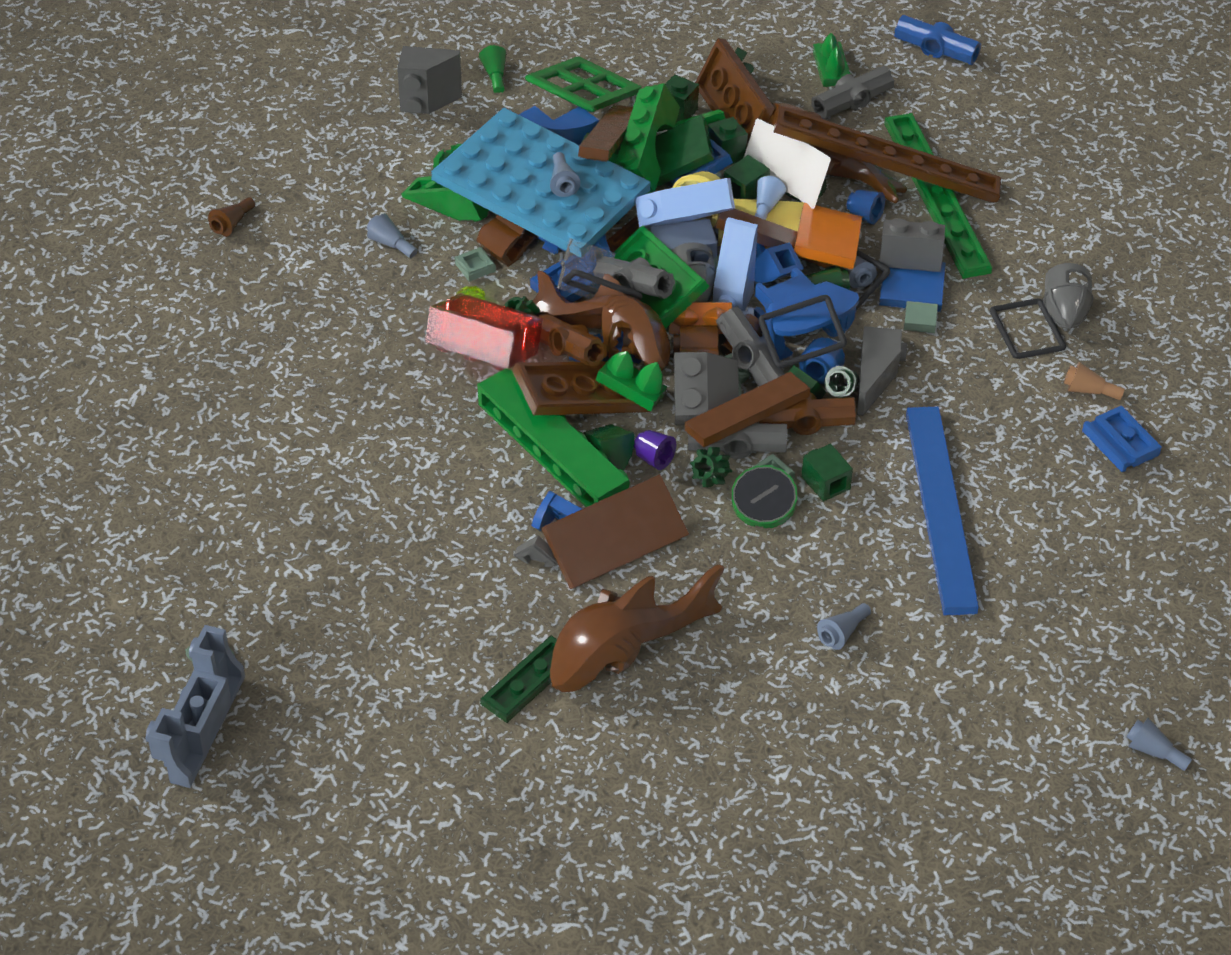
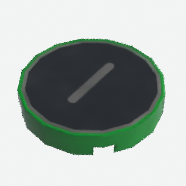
[732,465,797,528]

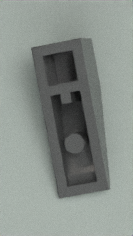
[857,326,907,416]

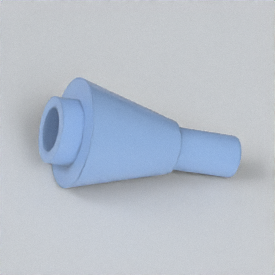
[754,176,786,220]

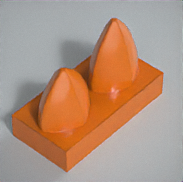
[669,302,732,334]

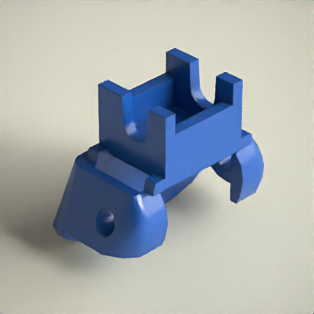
[754,267,859,360]

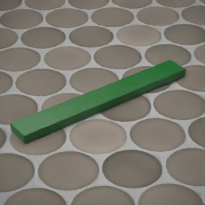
[884,113,992,279]

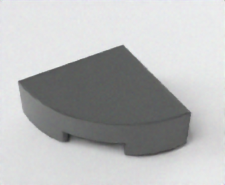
[514,536,558,567]

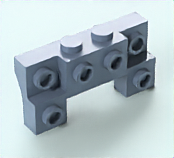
[146,625,245,788]

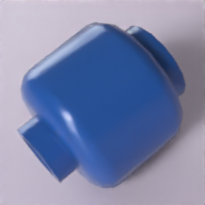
[799,337,845,384]

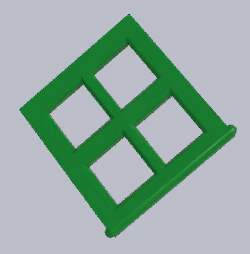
[525,56,642,113]

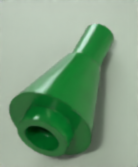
[479,45,507,93]

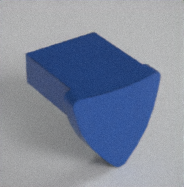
[531,491,582,531]

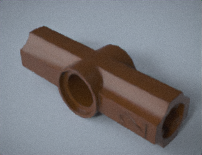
[532,314,607,366]
[756,393,856,435]

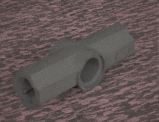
[811,65,894,118]
[593,256,675,299]
[716,307,784,386]
[688,423,787,459]

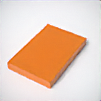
[794,203,862,269]

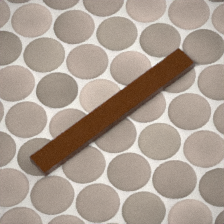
[773,106,1001,203]

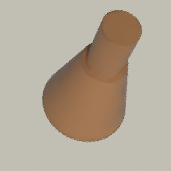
[1064,362,1125,400]

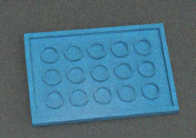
[432,108,650,258]

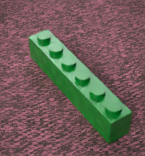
[477,367,630,507]

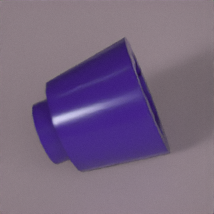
[634,430,677,470]

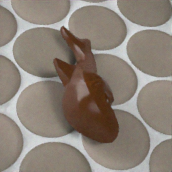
[767,103,907,203]
[533,271,671,372]
[550,565,724,692]

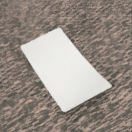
[744,119,831,209]

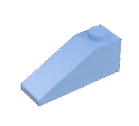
[635,178,735,229]
[713,217,758,310]

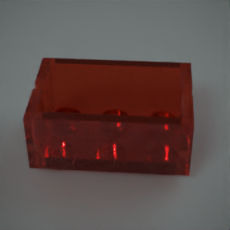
[425,293,543,370]

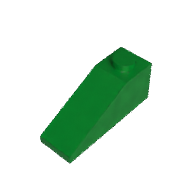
[401,176,489,222]

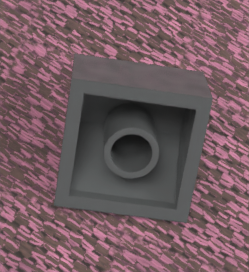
[397,46,462,114]
[880,218,945,272]
[674,352,739,425]

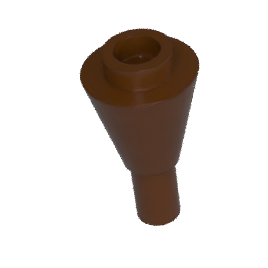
[208,197,255,237]

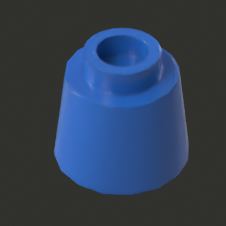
[846,190,885,225]

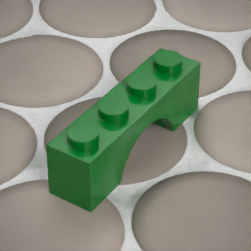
[615,83,680,194]

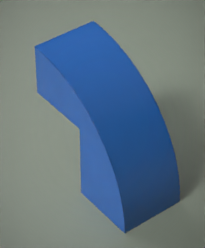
[518,106,599,146]
[754,242,804,283]

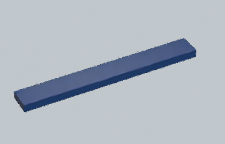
[906,406,979,615]

